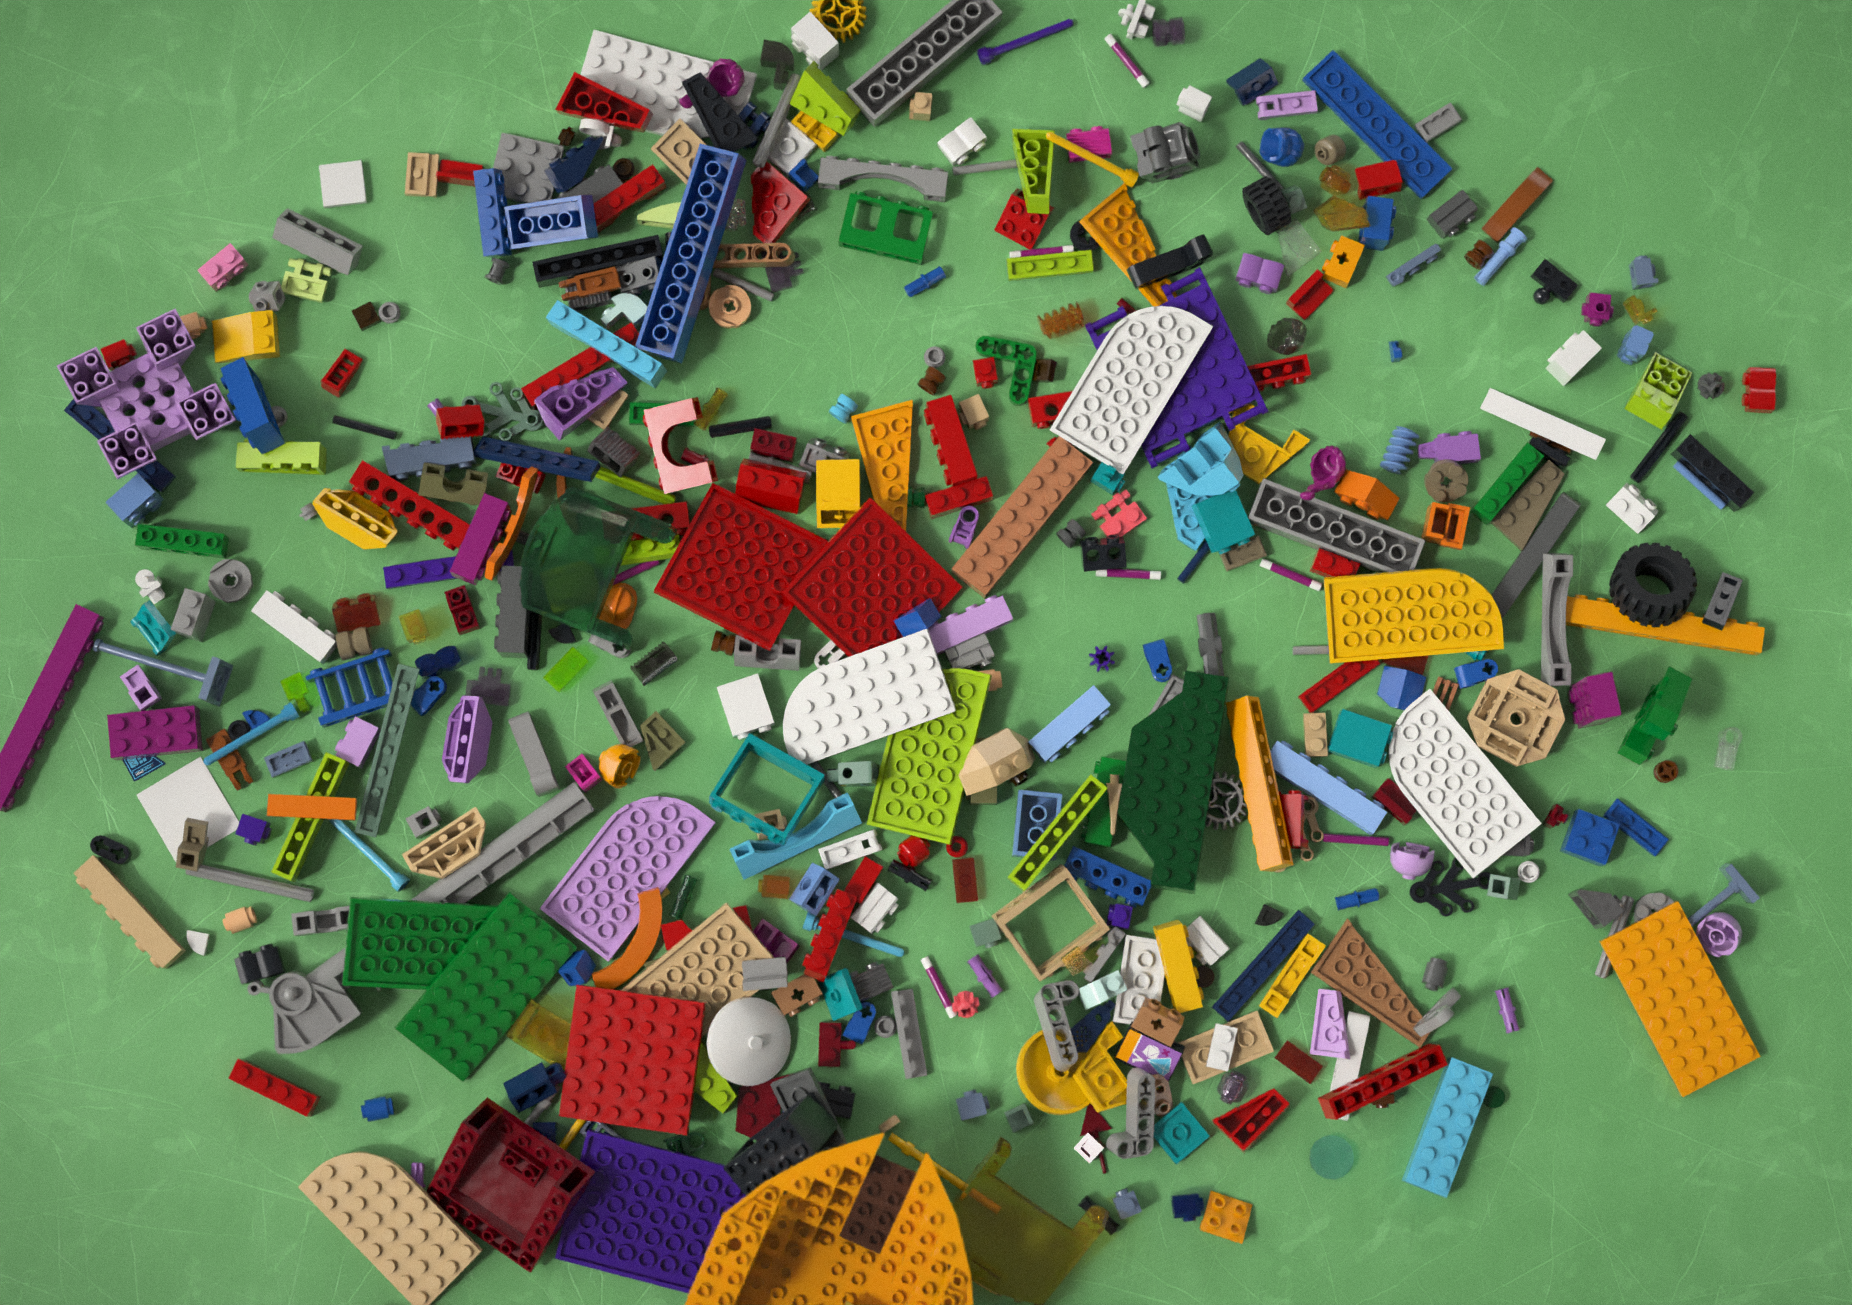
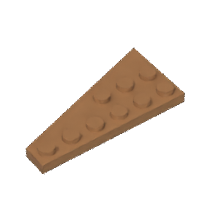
[1310,918,1430,1048]

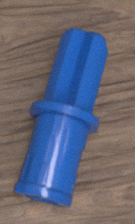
[904,266,946,297]
[1335,888,1379,911]

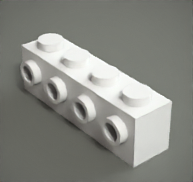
[251,591,337,665]

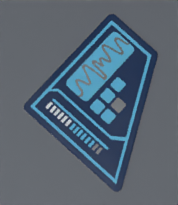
[122,756,166,781]

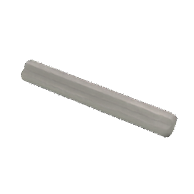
[1595,895,1634,979]

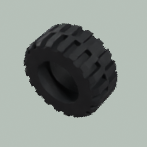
[1609,543,1697,627]

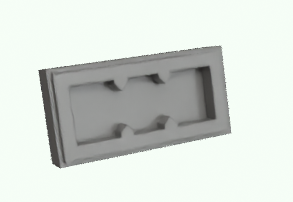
[1414,102,1462,143]

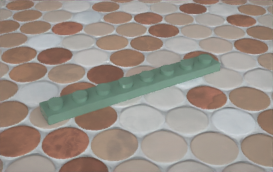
[355,663,420,837]

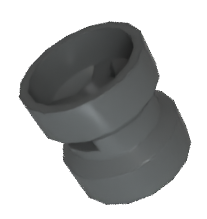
[1056,519,1086,549]

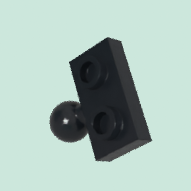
[1530,259,1578,305]

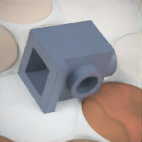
[1629,255,1658,290]

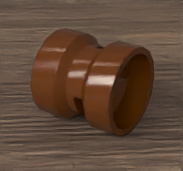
[1464,240,1494,270]
[917,366,946,396]
[711,630,736,656]

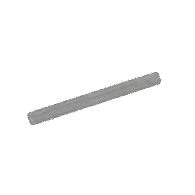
[186,865,314,902]

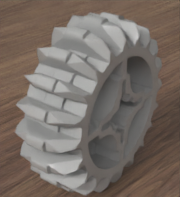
[1206,772,1247,830]

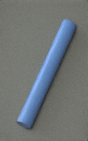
[1673,460,1726,510]

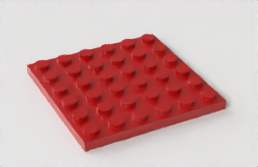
[654,483,828,651]
[781,498,962,657]
[559,984,706,1135]

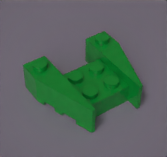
[1617,666,1692,765]

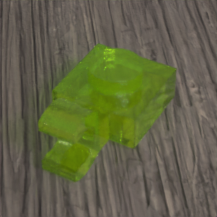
[280,672,311,713]

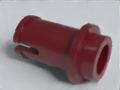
[681,447,710,465]

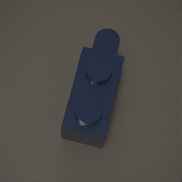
[503,1062,566,1113]

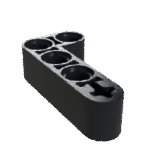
[1126,234,1214,289]

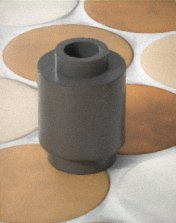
[1422,957,1448,991]

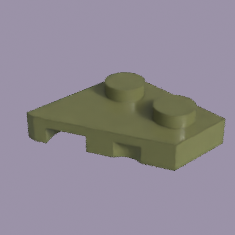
[640,711,686,771]

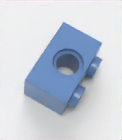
[789,863,840,916]

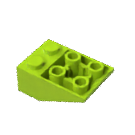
[1624,352,1692,430]

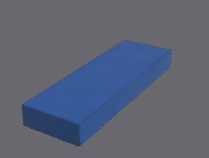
[1603,798,1669,857]

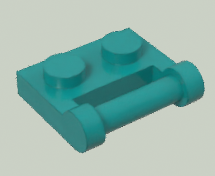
[130,600,176,656]

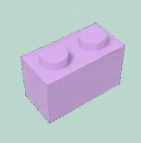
[335,716,381,769]

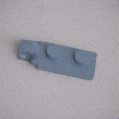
[1385,243,1441,287]

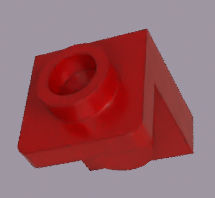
[973,357,998,389]

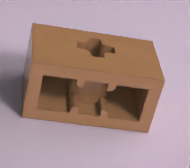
[771,974,823,1017]
[1131,997,1185,1047]

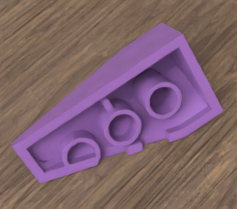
[534,367,628,441]

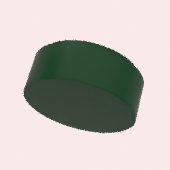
[1483,1086,1505,1108]

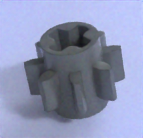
[1697,372,1725,399]

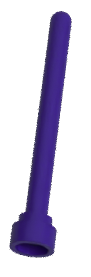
[977,19,1074,65]

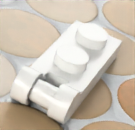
[818,829,883,870]

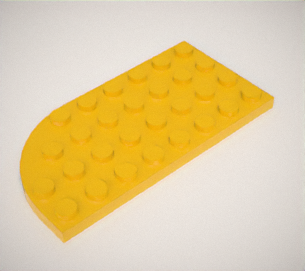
[1324,568,1504,663]

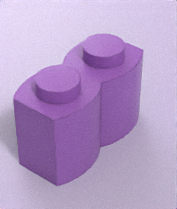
[1235,253,1284,294]

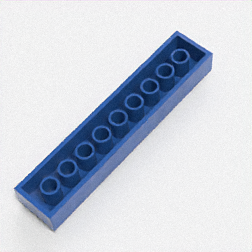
[635,144,747,364]

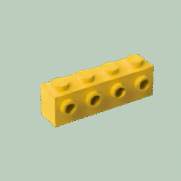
[1153,920,1204,1013]

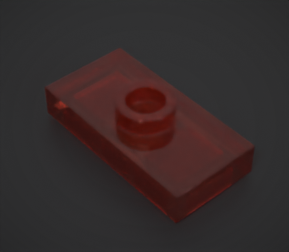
[1381,655,1429,675]
[952,858,978,903]
[1274,1040,1323,1084]

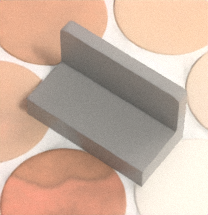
[742,957,788,991]

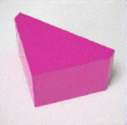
[565,753,603,793]

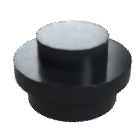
[228,720,250,740]

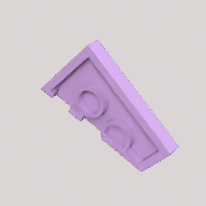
[1310,989,1350,1059]

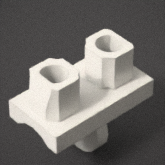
[1118,0,1156,40]
[135,569,166,604]

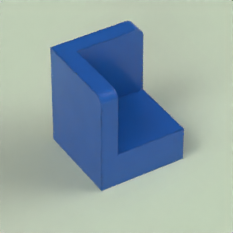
[789,158,819,193]
[558,950,596,987]

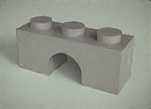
[734,635,801,671]
[291,906,349,937]

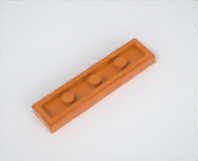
[267,794,357,821]

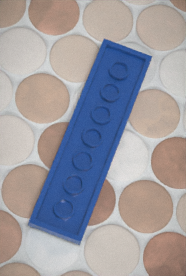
[1302,50,1452,199]

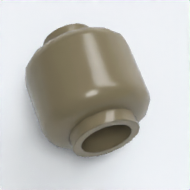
[1315,135,1346,165]

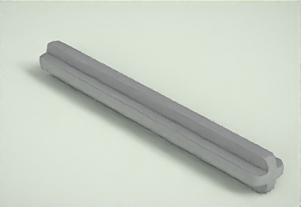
[753,74,801,168]

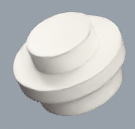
[1517,861,1540,883]

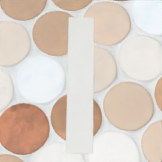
[1480,388,1606,460]

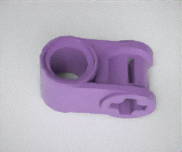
[948,506,979,549]

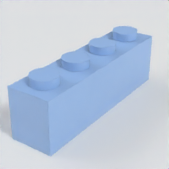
[1028,685,1111,763]

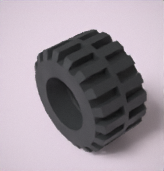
[1242,176,1292,235]

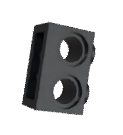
[1080,534,1127,572]

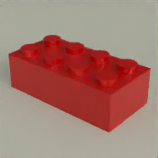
[923,395,978,487]

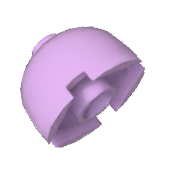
[1390,842,1435,880]
[1696,912,1742,957]

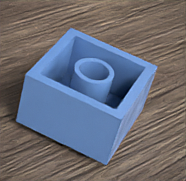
[105,473,164,528]

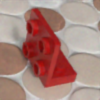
[994,188,1054,249]

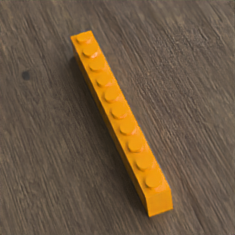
[1566,595,1765,655]

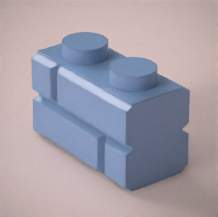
[1617,325,1654,365]

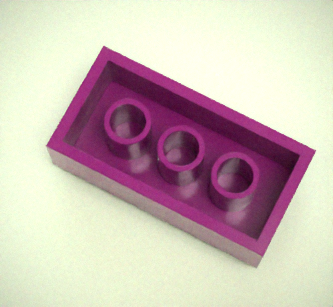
[1568,672,1621,729]
[107,706,203,760]

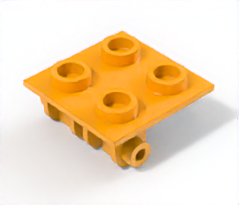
[1199,1191,1253,1244]

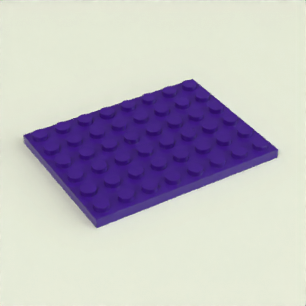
[555,1129,746,1293]

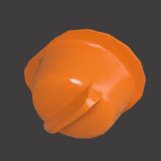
[598,583,637,633]

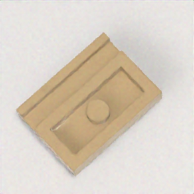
[405,152,440,198]

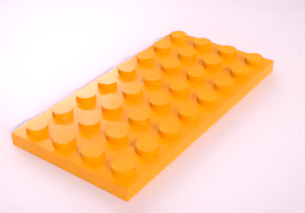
[1599,901,1761,1097]

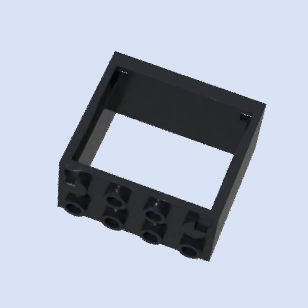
[723,1091,839,1196]

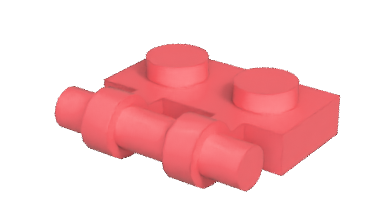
[1091,489,1147,537]

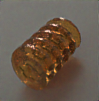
[1037,301,1084,339]

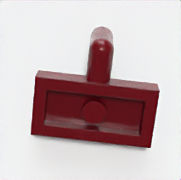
[818,1022,856,1067]

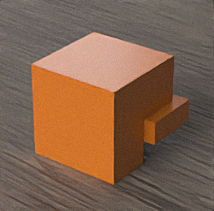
[1421,502,1470,550]

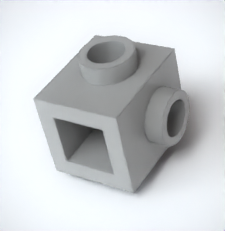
[249,281,286,312]

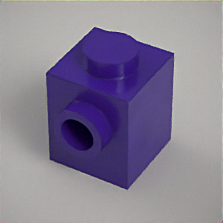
[235,814,272,846]

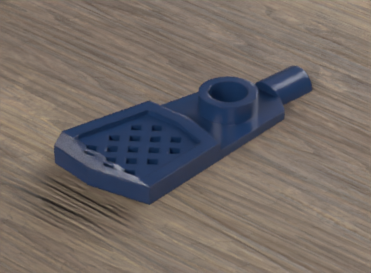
[1070,999,1115,1053]

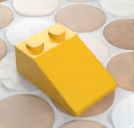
[212,310,280,363]

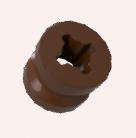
[1653,760,1678,783]

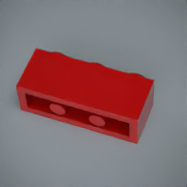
[925,476,993,520]

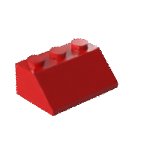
[735,458,806,514]

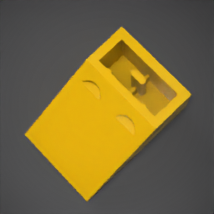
[816,459,861,528]

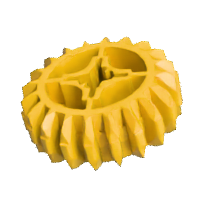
[810,0,867,43]

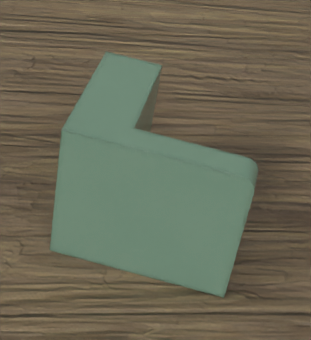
[1004,1103,1034,1133]

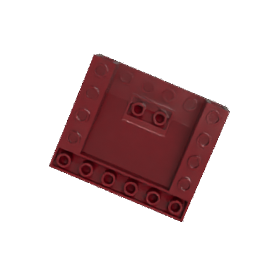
[426,1097,596,1273]

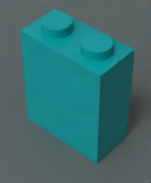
[1191,490,1255,555]
[1327,709,1394,768]

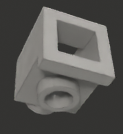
[406,806,442,839]

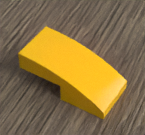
[791,111,839,152]

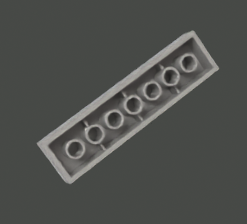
[846,0,1003,127]
[1248,478,1425,573]

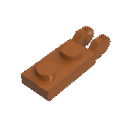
[558,267,622,301]
[206,729,253,791]

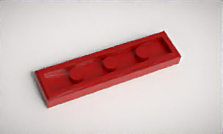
[1298,660,1380,713]

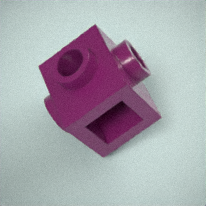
[1581,292,1614,327]

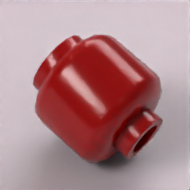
[897,835,930,867]

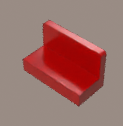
[436,159,484,187]
[1355,160,1403,200]
[1286,269,1333,320]
[844,856,884,905]

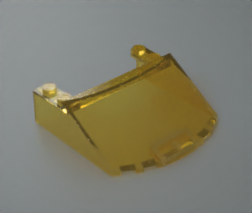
[951,1137,1109,1305]

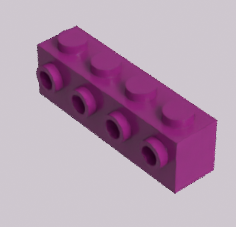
[450,493,512,586]

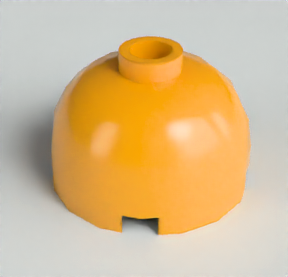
[599,744,641,789]

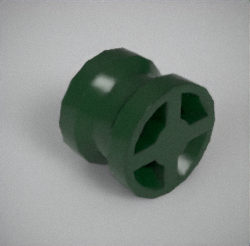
[907,486,925,508]

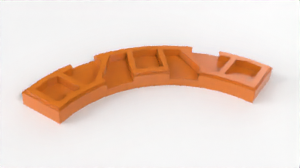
[485,466,538,581]
[591,887,662,989]

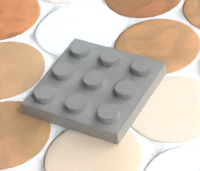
[493,133,565,203]

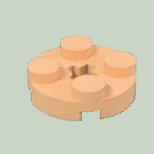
[708,285,751,328]

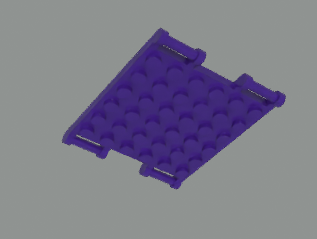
[1085,267,1269,469]

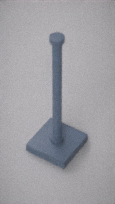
[93,639,233,707]
[1688,863,1760,926]

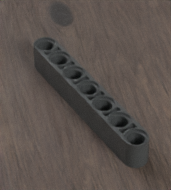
[1491,492,1581,619]

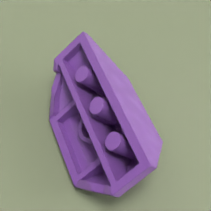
[442,695,493,783]

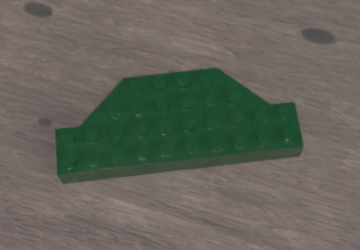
[1118,671,1229,894]

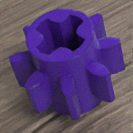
[1089,646,1115,672]

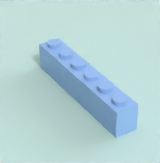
[1270,740,1387,835]

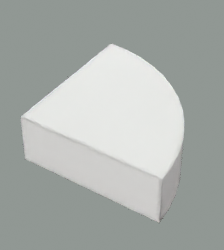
[187,930,210,956]

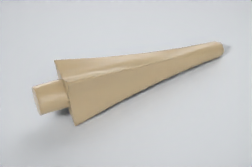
[1106,775,1122,835]

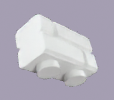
[851,883,899,934]
[1186,916,1230,966]

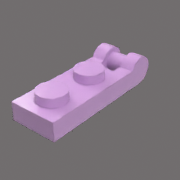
[1256,91,1318,120]

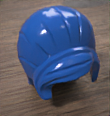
[1259,128,1304,167]

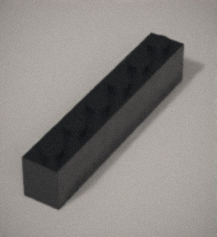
[532,235,663,288]

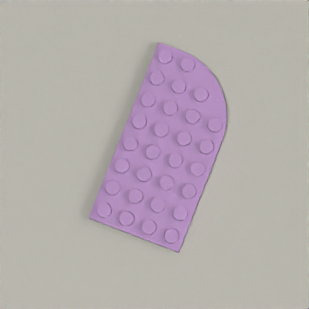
[539,796,716,962]

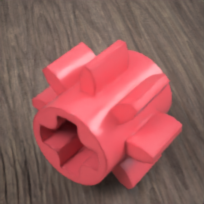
[952,991,980,1018]

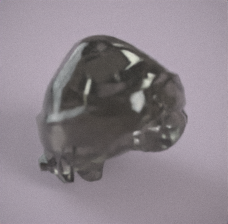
[1267,318,1307,356]

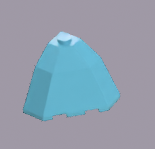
[1158,422,1243,496]

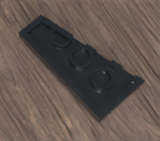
[682,72,759,152]

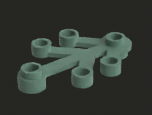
[461,382,543,442]

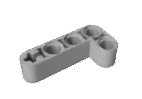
[508,711,560,797]
[1034,981,1079,1072]
[1106,1067,1155,1159]

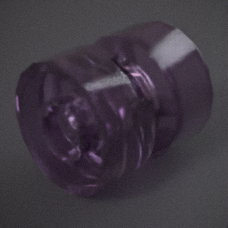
[1152,17,1185,47]

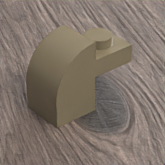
[176,818,209,872]

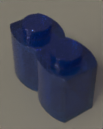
[415,646,464,679]

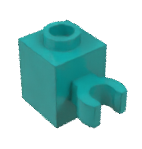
[1091,462,1126,495]

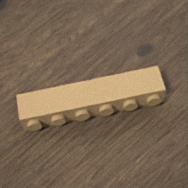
[74,855,186,969]

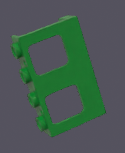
[838,191,933,265]

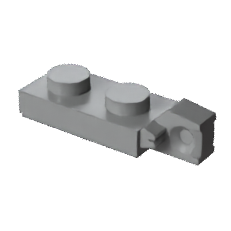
[1083,927,1125,983]

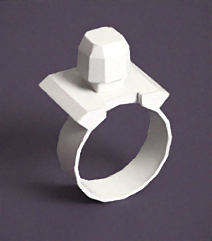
[579,119,622,150]

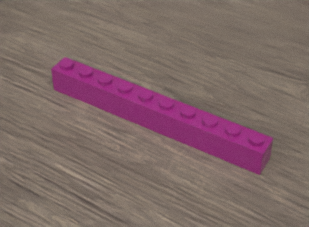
[0,604,104,812]

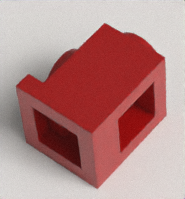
[100,339,137,371]

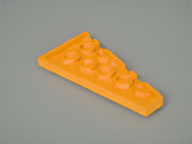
[1079,184,1177,307]
[851,400,913,531]

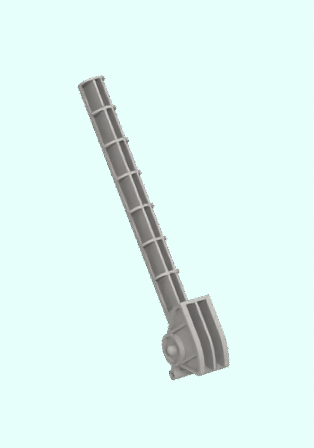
[247,782,595,1054]

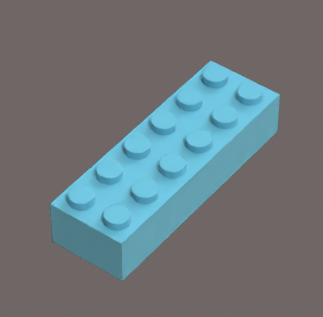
[1402,1057,1493,1198]

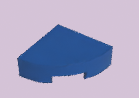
[1389,341,1403,363]
[242,710,271,730]

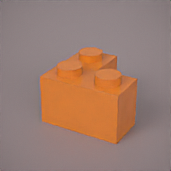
[1334,470,1400,521]

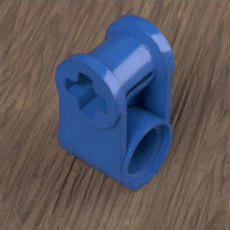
[1143,639,1172,682]
[1454,659,1498,689]
[410,676,447,717]
[842,1001,876,1045]

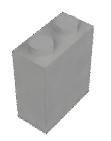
[171,588,216,642]

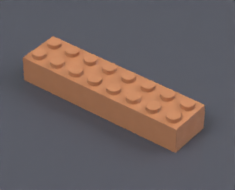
[951,436,1093,599]

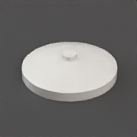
[707,997,791,1086]

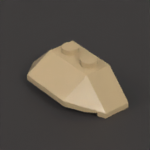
[958,728,1036,795]
[402,807,486,879]

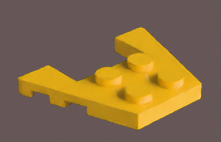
[1228,403,1310,484]
[1072,1022,1159,1113]

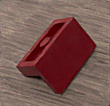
[1371,778,1417,826]

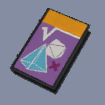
[1114,1021,1185,1082]

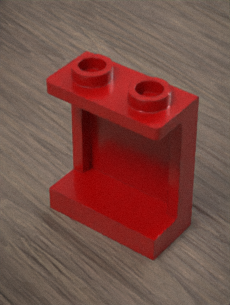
[1279,790,1308,849]

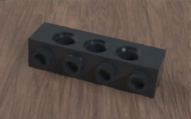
[1670,434,1754,512]

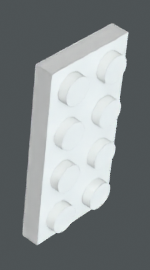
[1113,935,1165,1024]

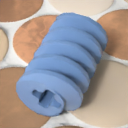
[1380,426,1420,474]

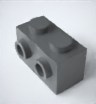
[617,256,663,296]

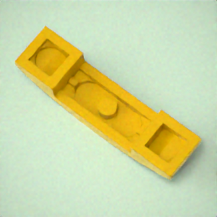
[1259,933,1326,1018]

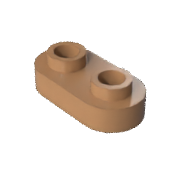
[1152,1074,1173,1116]

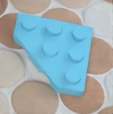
[1166,483,1214,552]

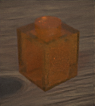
[758,875,790,900]

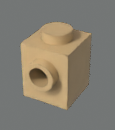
[959,394,989,430]

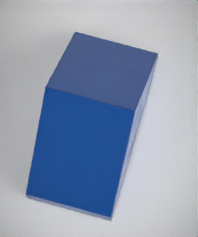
[893,598,941,637]

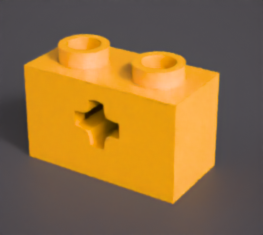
[1321,235,1365,288]

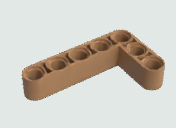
[699,243,795,310]

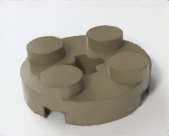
[1424,459,1468,502]

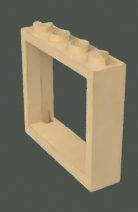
[992,864,1110,982]

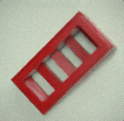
[321,349,363,398]

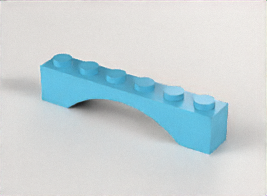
[546,300,667,389]
[729,793,862,880]

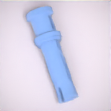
[1474,227,1527,286]

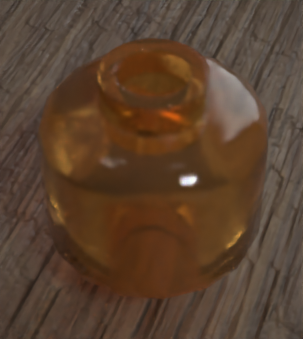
[1319,165,1351,196]

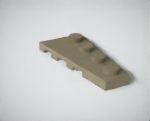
[1490,460,1564,551]

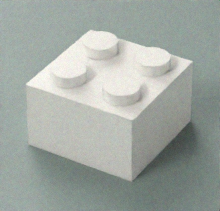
[791,12,839,70]
[1545,330,1602,386]

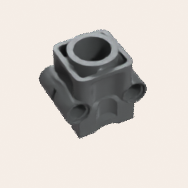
[1130,122,1200,184]

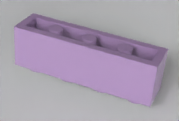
[928,595,1013,656]

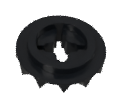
[1070,219,1100,251]

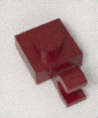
[1542,804,1569,829]

